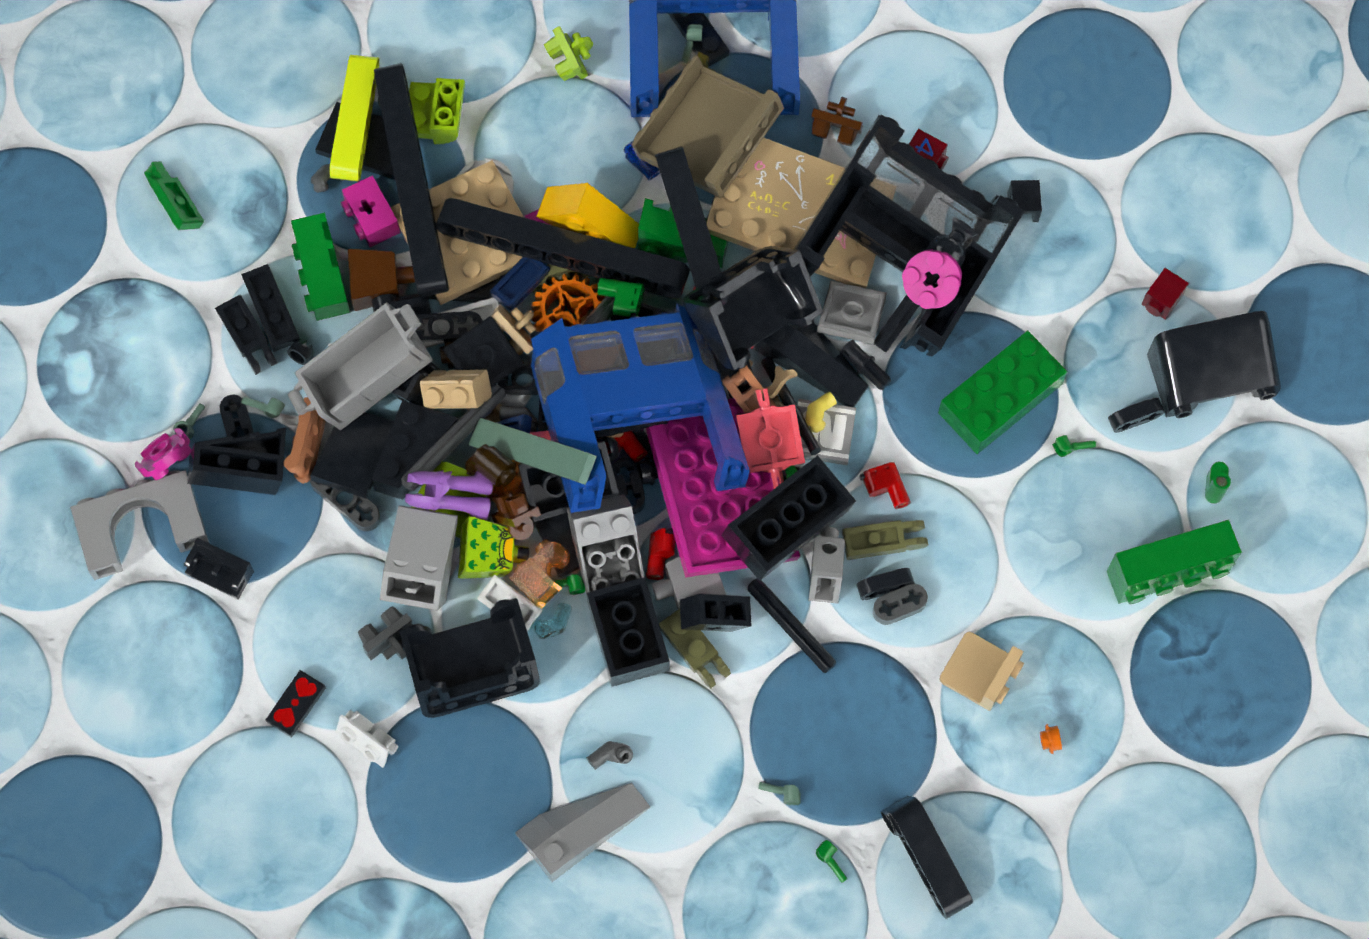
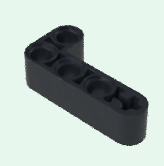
[881,796,973,919]

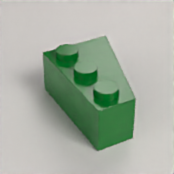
[638,198,728,269]
[291,212,350,321]

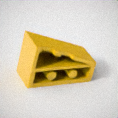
[536,183,639,248]

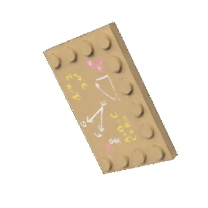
[706,138,896,288]

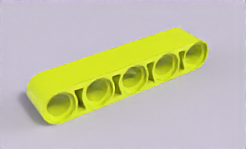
[330,55,379,182]

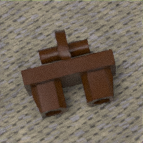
[811,97,863,147]
[491,491,541,540]

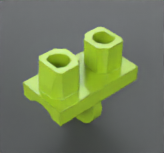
[544,26,593,81]

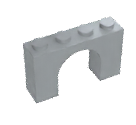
[70,470,210,580]

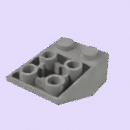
[567,494,644,595]
[380,505,458,611]

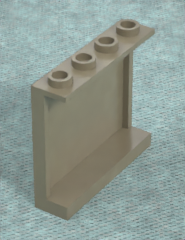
[632,55,784,198]

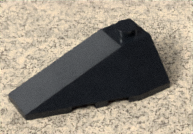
[755,322,868,407]

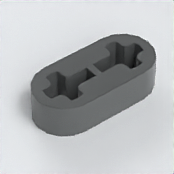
[873,584,928,625]

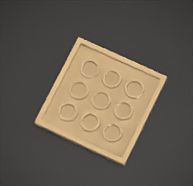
[390,160,524,305]

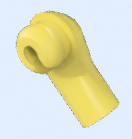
[805,392,837,433]

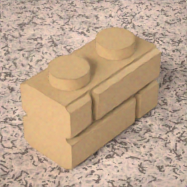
[420,370,492,409]

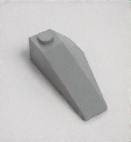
[515,783,650,882]

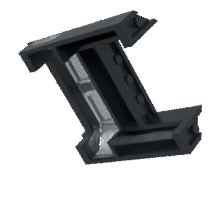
[794,114,1024,356]

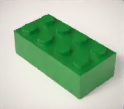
[938,330,1068,454]
[1106,520,1242,605]

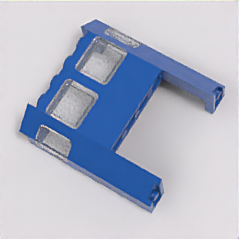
[531,303,750,513]

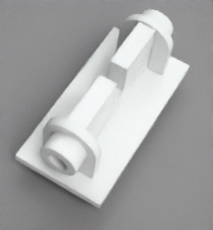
[335,710,399,768]

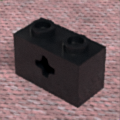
[680,594,752,632]

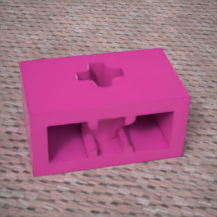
[340,175,400,248]

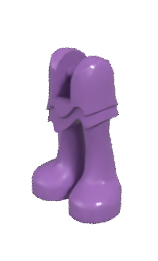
[405,470,493,521]

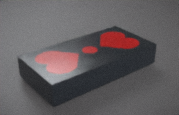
[265,670,326,738]

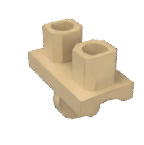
[491,304,536,355]

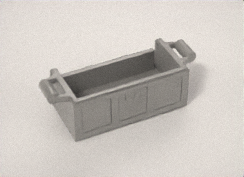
[288,302,433,430]

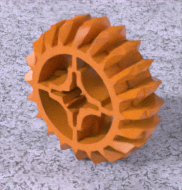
[531,273,606,332]

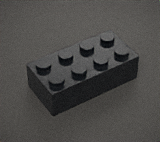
[721,455,856,581]

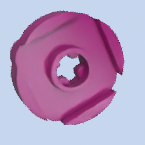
[902,250,962,309]
[135,428,192,480]

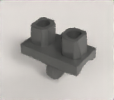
[358,606,412,660]

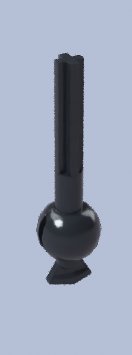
[874,217,978,352]

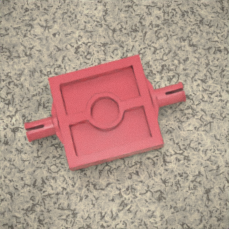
[736,388,805,489]

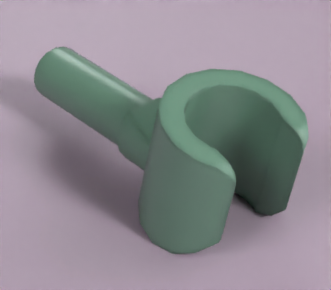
[681,24,702,63]
[241,396,285,418]
[173,403,205,439]
[758,782,801,805]

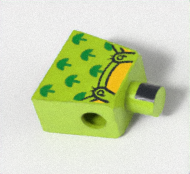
[458,516,529,579]

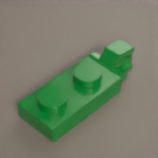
[144,161,204,230]

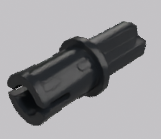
[840,340,891,390]

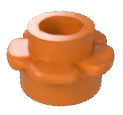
[1040,724,1062,754]

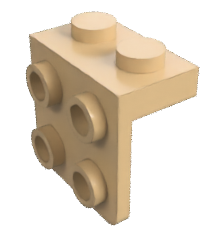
[939,632,1024,711]

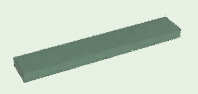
[469,418,597,485]

